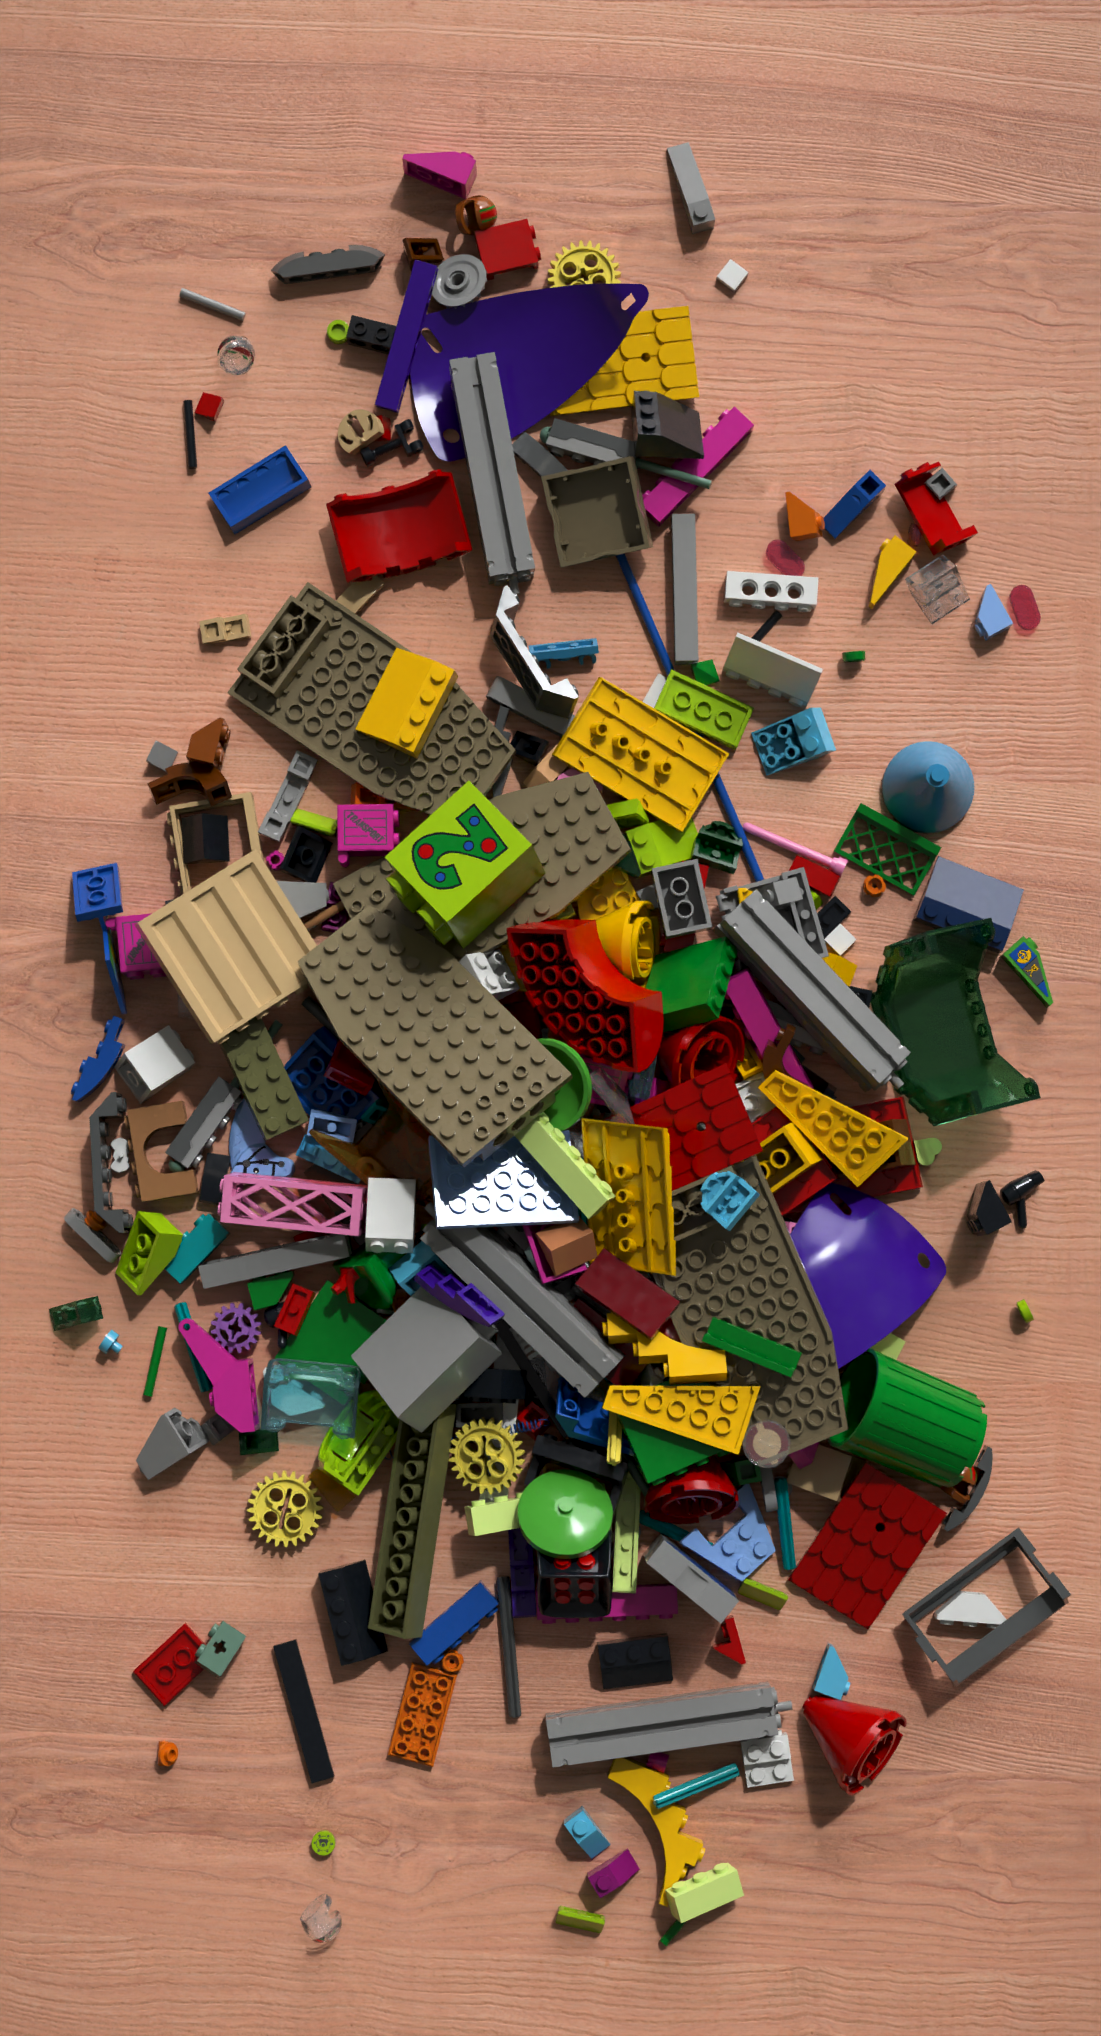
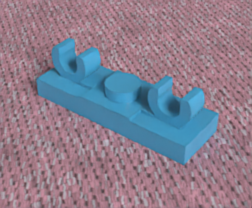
[528,638,599,669]
[296,1134,369,1184]

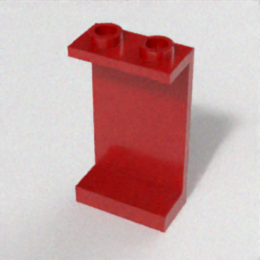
[894,462,978,556]

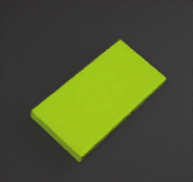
[654,669,754,750]

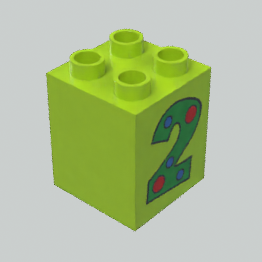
[385,781,546,949]

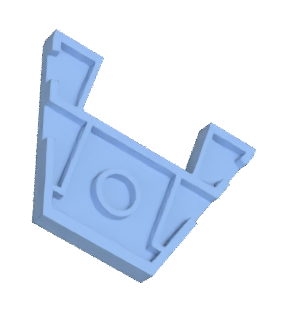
[679,1484,776,1581]

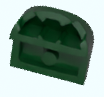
[690,821,743,875]

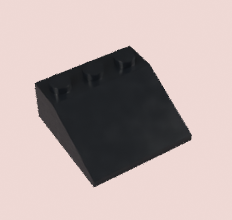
[631,391,704,459]

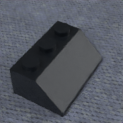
[966,1180,1012,1236]
[597,1633,673,1690]

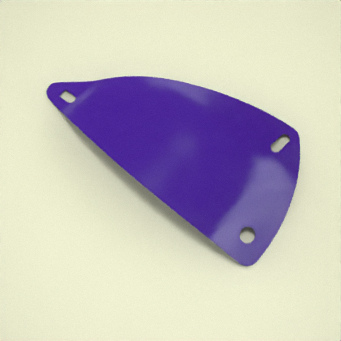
[410,284,649,462]
[790,1183,946,1369]

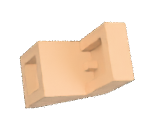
[523,744,569,788]

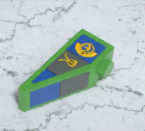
[1000,936,1053,1008]

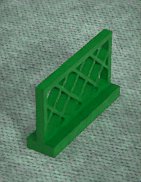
[834,803,942,895]

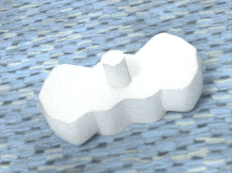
[110,1138,130,1173]

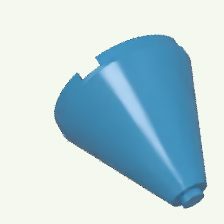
[882,741,974,834]

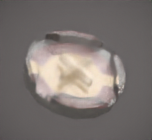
[743,1419,791,1468]

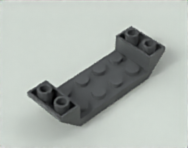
[490,585,579,719]
[89,1092,133,1233]

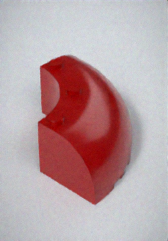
[506,919,664,1073]

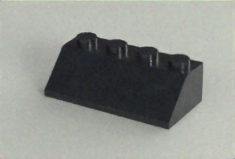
[318,1560,388,1666]

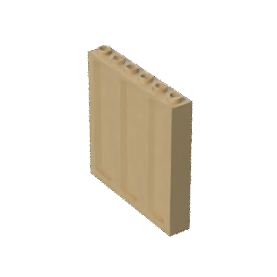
[135,849,317,1045]

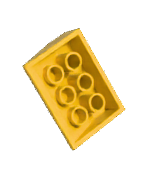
[355,648,458,758]

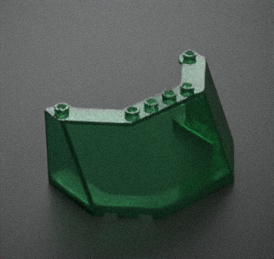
[871,918,1041,1126]

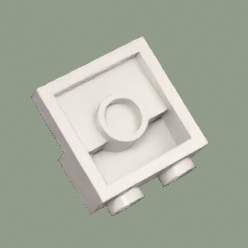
[740,1729,794,1787]

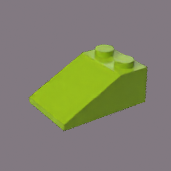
[625,817,698,878]
[115,1211,183,1295]

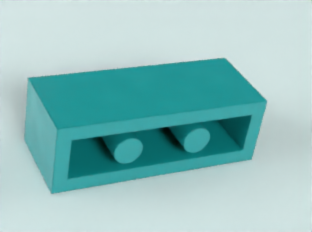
[164,1214,231,1284]

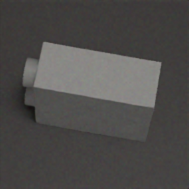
[351,1287,502,1433]

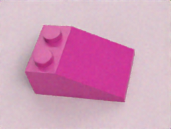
[402,151,477,199]

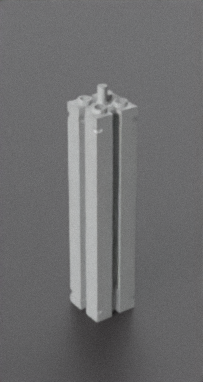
[449,352,535,595]
[712,889,911,1092]
[420,1202,625,1398]
[546,1681,793,1768]

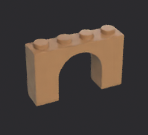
[124,1101,199,1202]

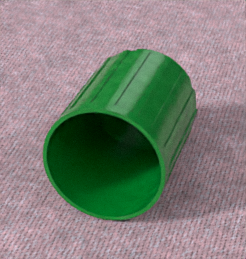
[827,1349,987,1488]

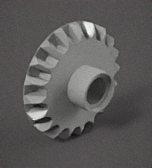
[432,254,488,309]

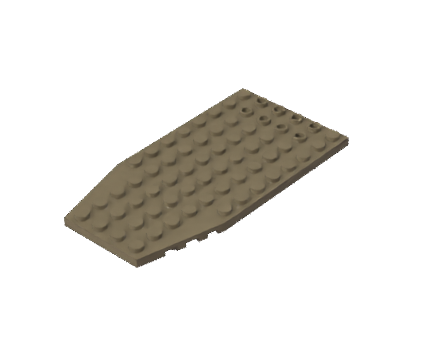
[227,582,517,815]
[333,772,632,962]
[298,905,572,1168]
[651,1156,848,1466]

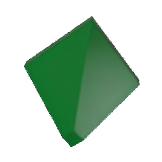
[691,659,720,686]

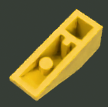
[868,535,916,609]

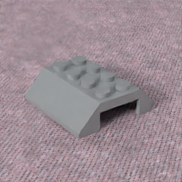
[716,867,829,978]

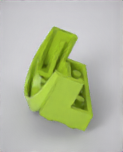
[317,1390,399,1496]

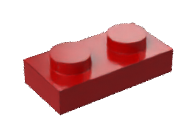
[274,1283,316,1336]

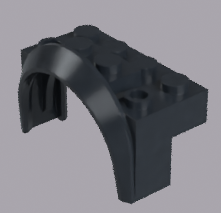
[524,1434,628,1518]

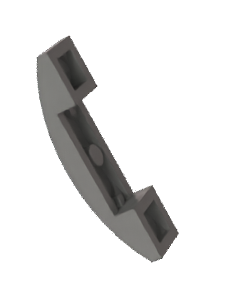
[512,432,568,477]
[941,1445,993,1531]

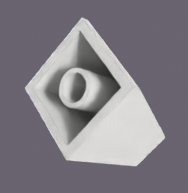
[114,1025,195,1104]
[365,1178,416,1254]

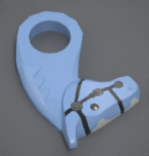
[229,1098,295,1177]

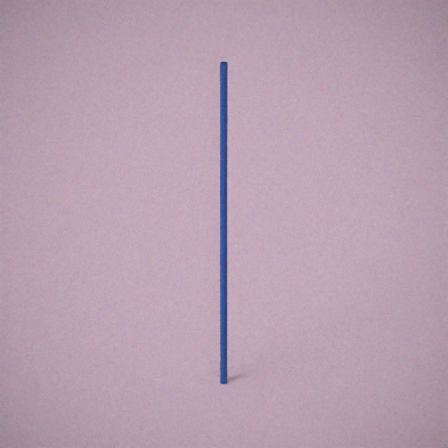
[616,554,764,882]

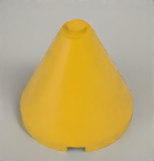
[596,901,660,988]

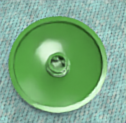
[537,1038,592,1131]
[518,1469,613,1559]

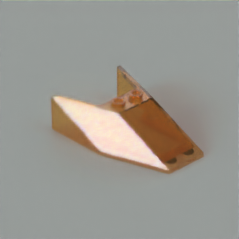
[309,1075,434,1207]

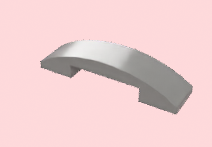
[258,750,318,842]

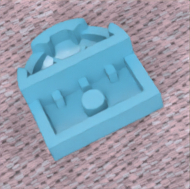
[701,1171,760,1231]

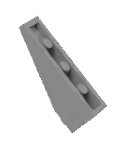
[667,142,715,234]

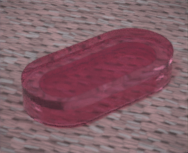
[766,540,805,576]
[1009,585,1041,630]

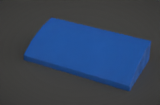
[208,445,311,535]

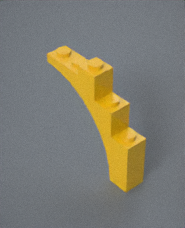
[602,1312,727,1385]
[607,1757,705,1907]

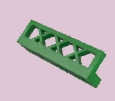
[702,1317,802,1377]

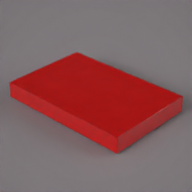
[133,1623,206,1706]

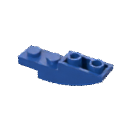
[71,1016,126,1102]

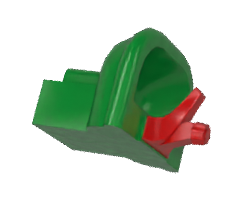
[331,1243,406,1310]

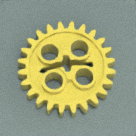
[548,240,621,288]
[449,1417,525,1494]
[247,1470,324,1547]

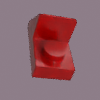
[712,1615,746,1664]

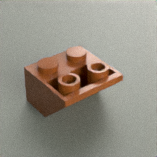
[186,718,231,769]

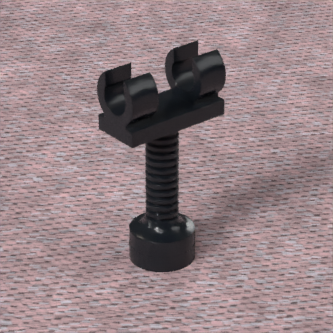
[360,419,424,467]

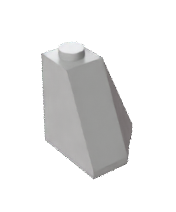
[276,881,329,918]
[136,1408,210,1480]

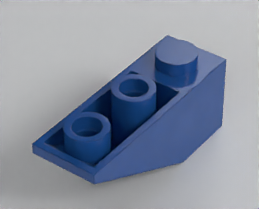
[824,470,886,539]

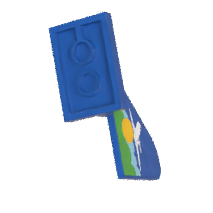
[72,863,127,1014]

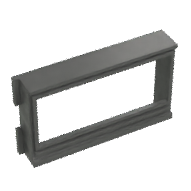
[902,1527,1071,1687]

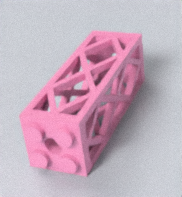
[218,1172,368,1236]

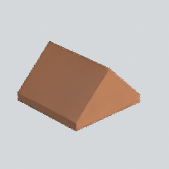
[535,1216,597,1277]

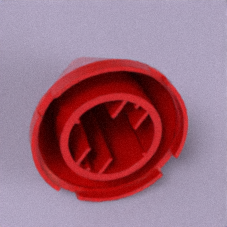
[655,1016,744,1088]
[644,1455,739,1524]
[802,1695,906,1795]

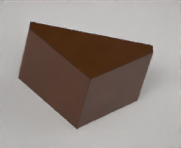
[403,238,444,271]

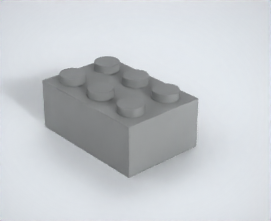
[651,859,712,939]

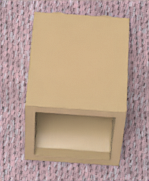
[787,1444,866,1502]

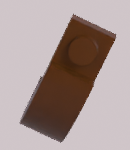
[147,762,232,807]
[763,1023,808,1086]

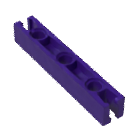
[375,260,439,413]

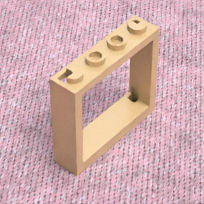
[167,792,264,894]

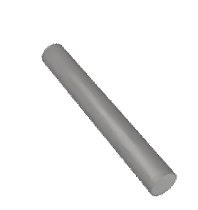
[179,288,246,321]

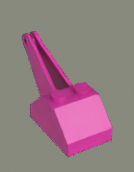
[178,1318,260,1433]

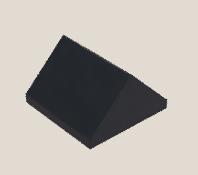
[181,813,230,864]
[280,826,333,883]

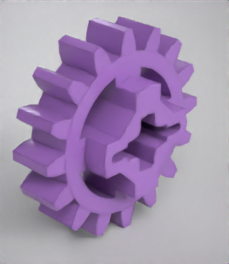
[211,1302,262,1353]

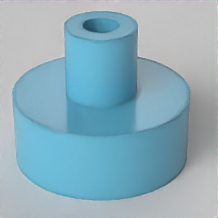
[98,1330,123,1354]

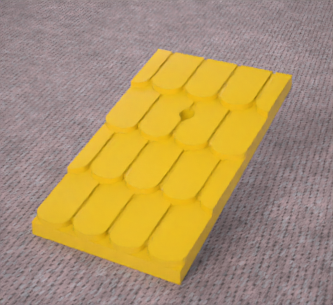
[550,306,699,416]
[552,677,729,832]
[581,1118,676,1276]

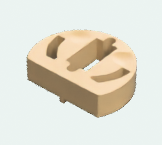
[338,409,384,455]

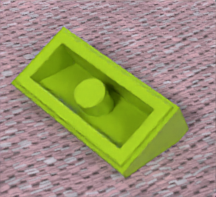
[607,798,649,829]
[290,809,338,838]
[738,1577,788,1610]
[556,1905,605,1933]

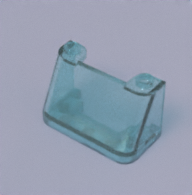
[261,1358,362,1439]

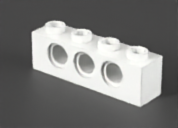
[724,571,819,612]

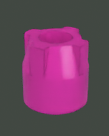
[266,850,284,871]
[646,1752,669,1773]

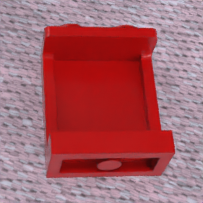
[474,219,542,281]
[324,1039,375,1096]

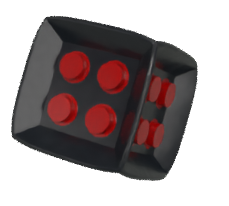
[537,1527,612,1618]

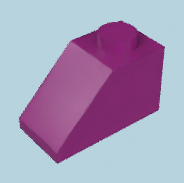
[587,1848,640,1898]

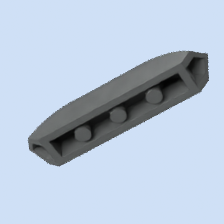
[271,245,385,284]

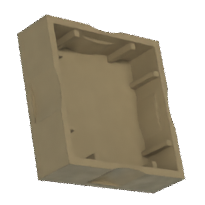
[541,456,653,567]

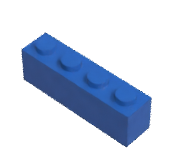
[409,1580,499,1665]

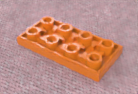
[388,1662,457,1767]

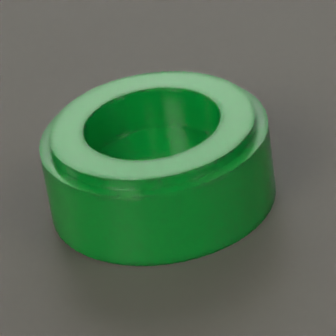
[842,651,866,662]

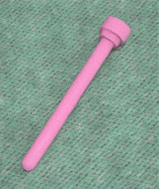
[742,823,848,877]

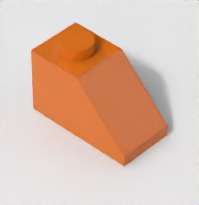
[785,492,825,541]

